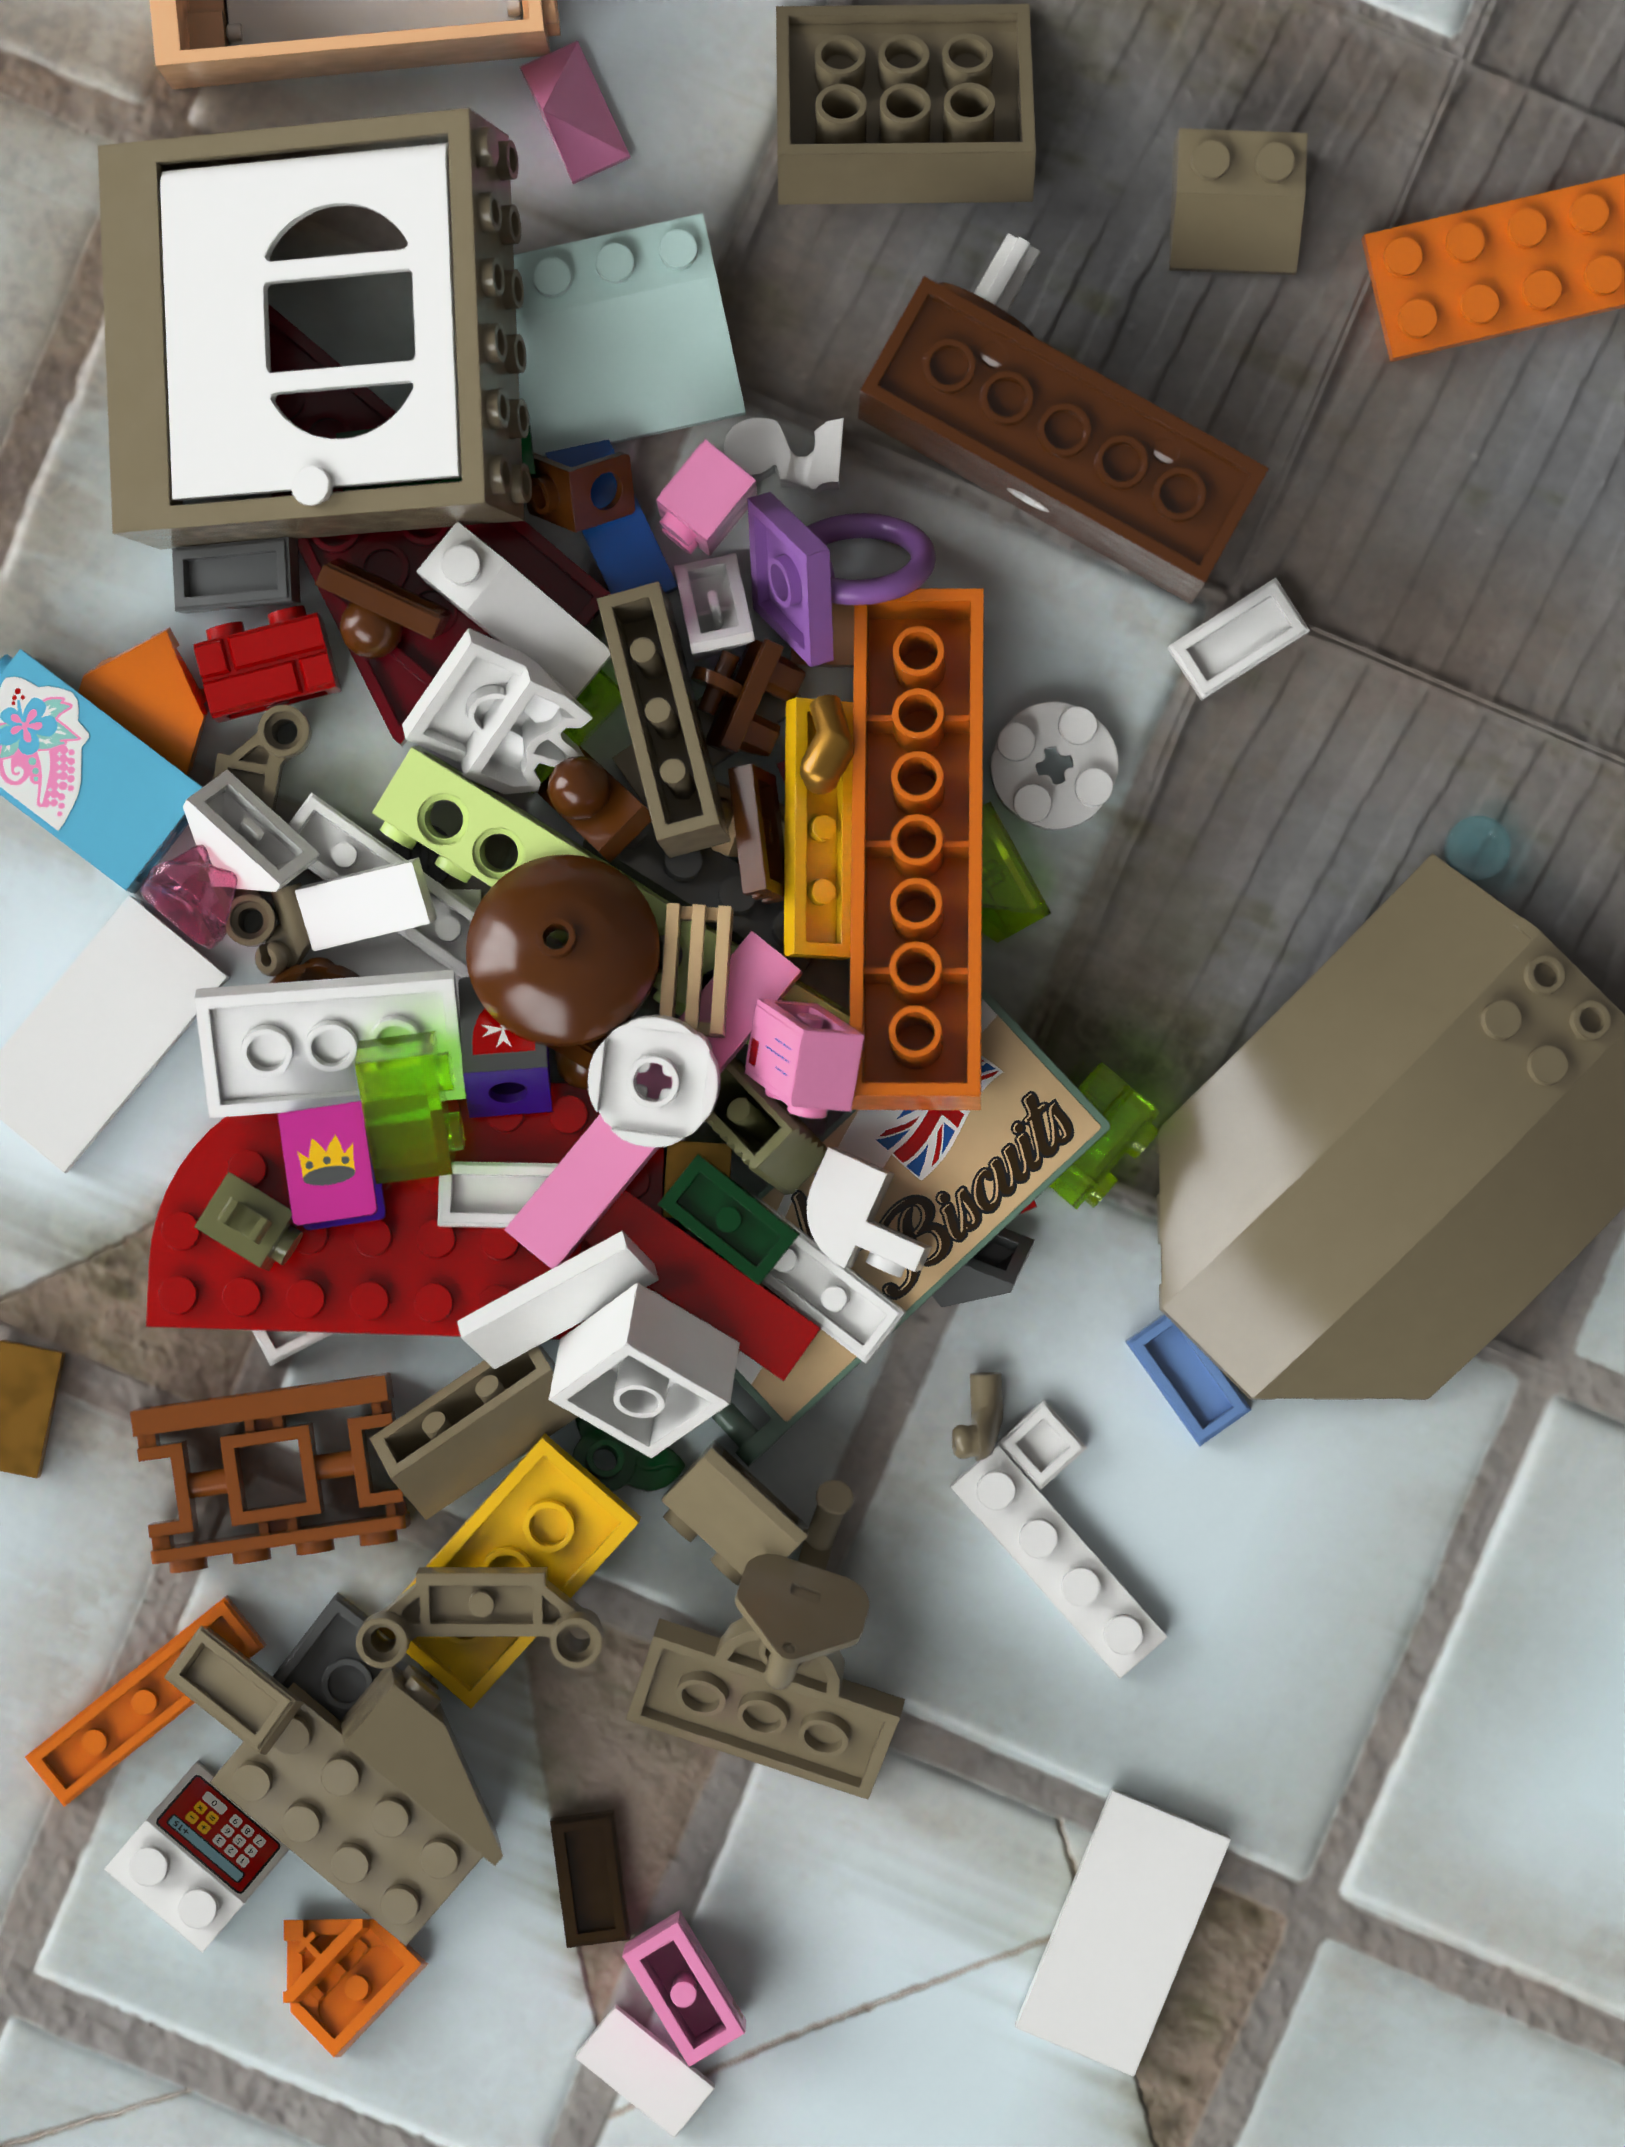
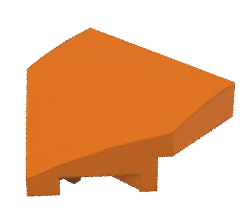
[78,627,208,775]
[283,1919,428,2057]

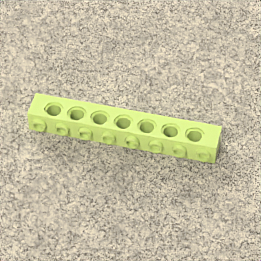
[372,745,850,1045]

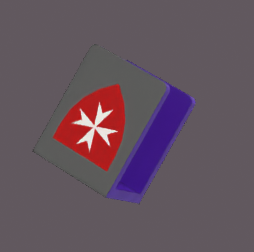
[458,977,553,1118]

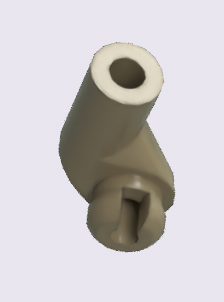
[952,1372,1003,1461]

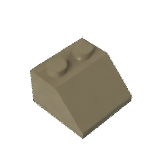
[1169,128,1308,275]
[661,1440,808,1586]

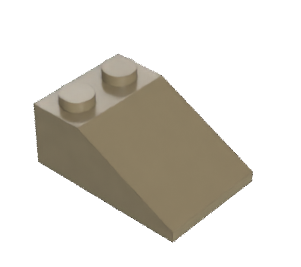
[341,1664,503,1866]

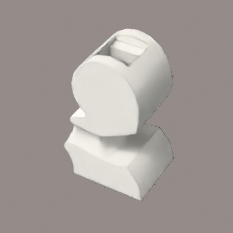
[724,417,844,497]

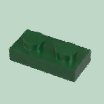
[657,1153,800,1285]

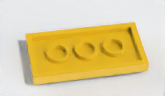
[378,1433,641,1709]

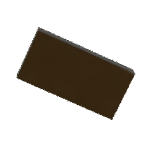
[550,1810,631,1948]

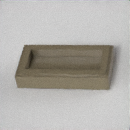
[164,1625,304,1755]

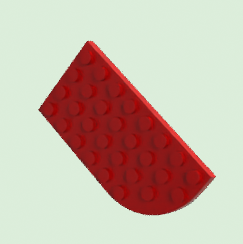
[146,1083,666,1340]

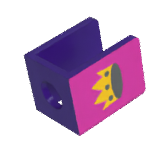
[278,1101,386,1230]

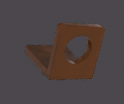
[527,452,635,533]

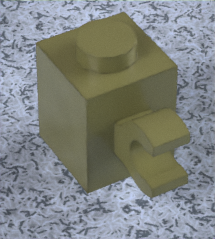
[194,1172,303,1271]

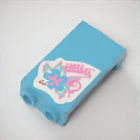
[0,649,203,894]

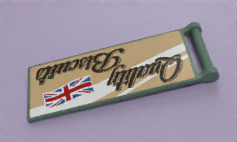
[662,988,1111,1467]

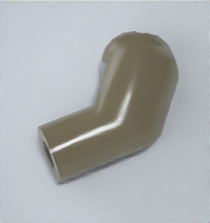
[255,883,311,977]

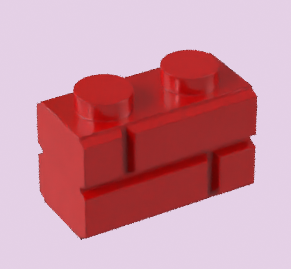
[193,605,342,723]

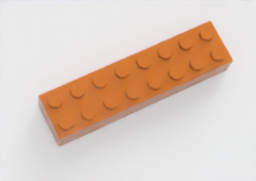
[850,588,984,1110]

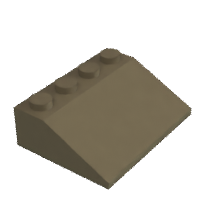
[776,4,1036,205]

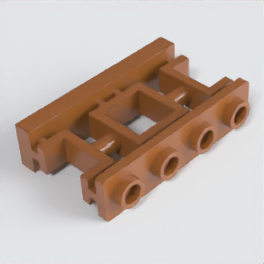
[130,1372,411,1573]

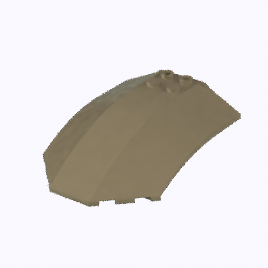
[1155,853,1625,1400]

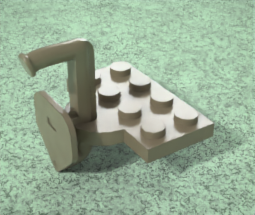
[626,1480,905,1800]

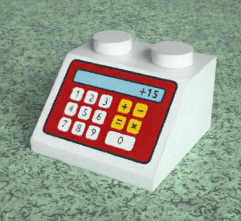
[104,1761,289,1953]

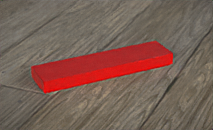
[584,1190,821,1381]

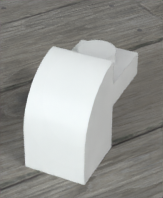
[807,1147,932,1278]

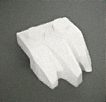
[402,628,593,794]

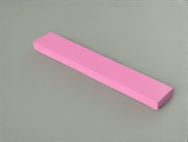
[504,930,803,1269]

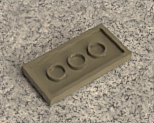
[210,1682,483,1946]

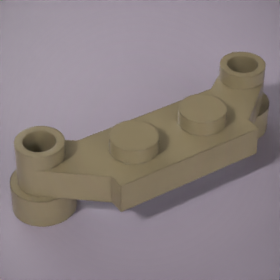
[195,705,312,947]
[356,1567,604,1669]

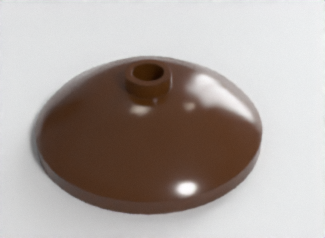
[466,855,661,1047]

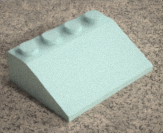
[514,213,746,457]

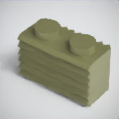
[705,1057,828,1195]

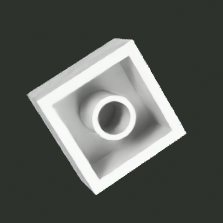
[549,1282,740,1458]

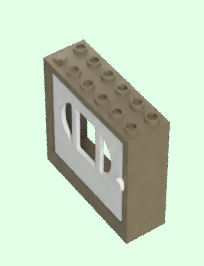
[98,108,532,550]

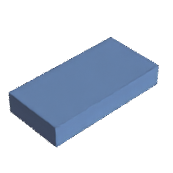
[1125,1314,1252,1446]

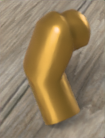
[800,694,854,795]

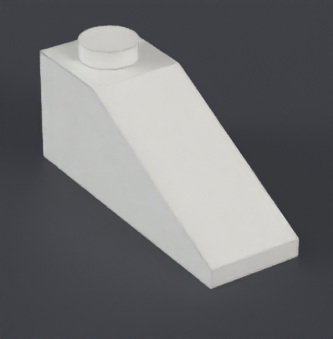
[416,521,611,699]

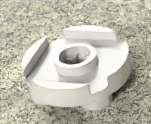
[990,701,1118,830]
[588,1015,721,1147]

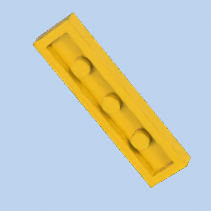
[784,697,853,960]

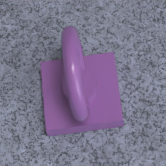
[747,492,936,667]

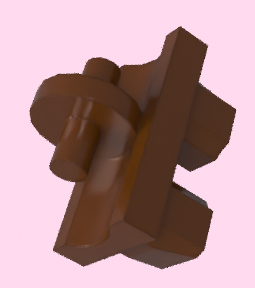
[691,639,806,757]

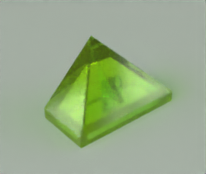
[982,801,1051,943]

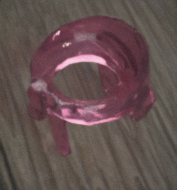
[140,845,238,949]

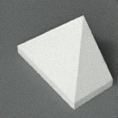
[674,553,755,663]
[183,769,320,892]

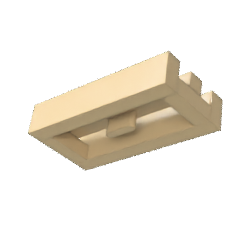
[659,903,734,1038]

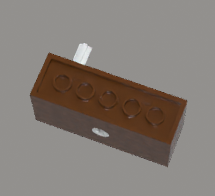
[858,233,1269,604]

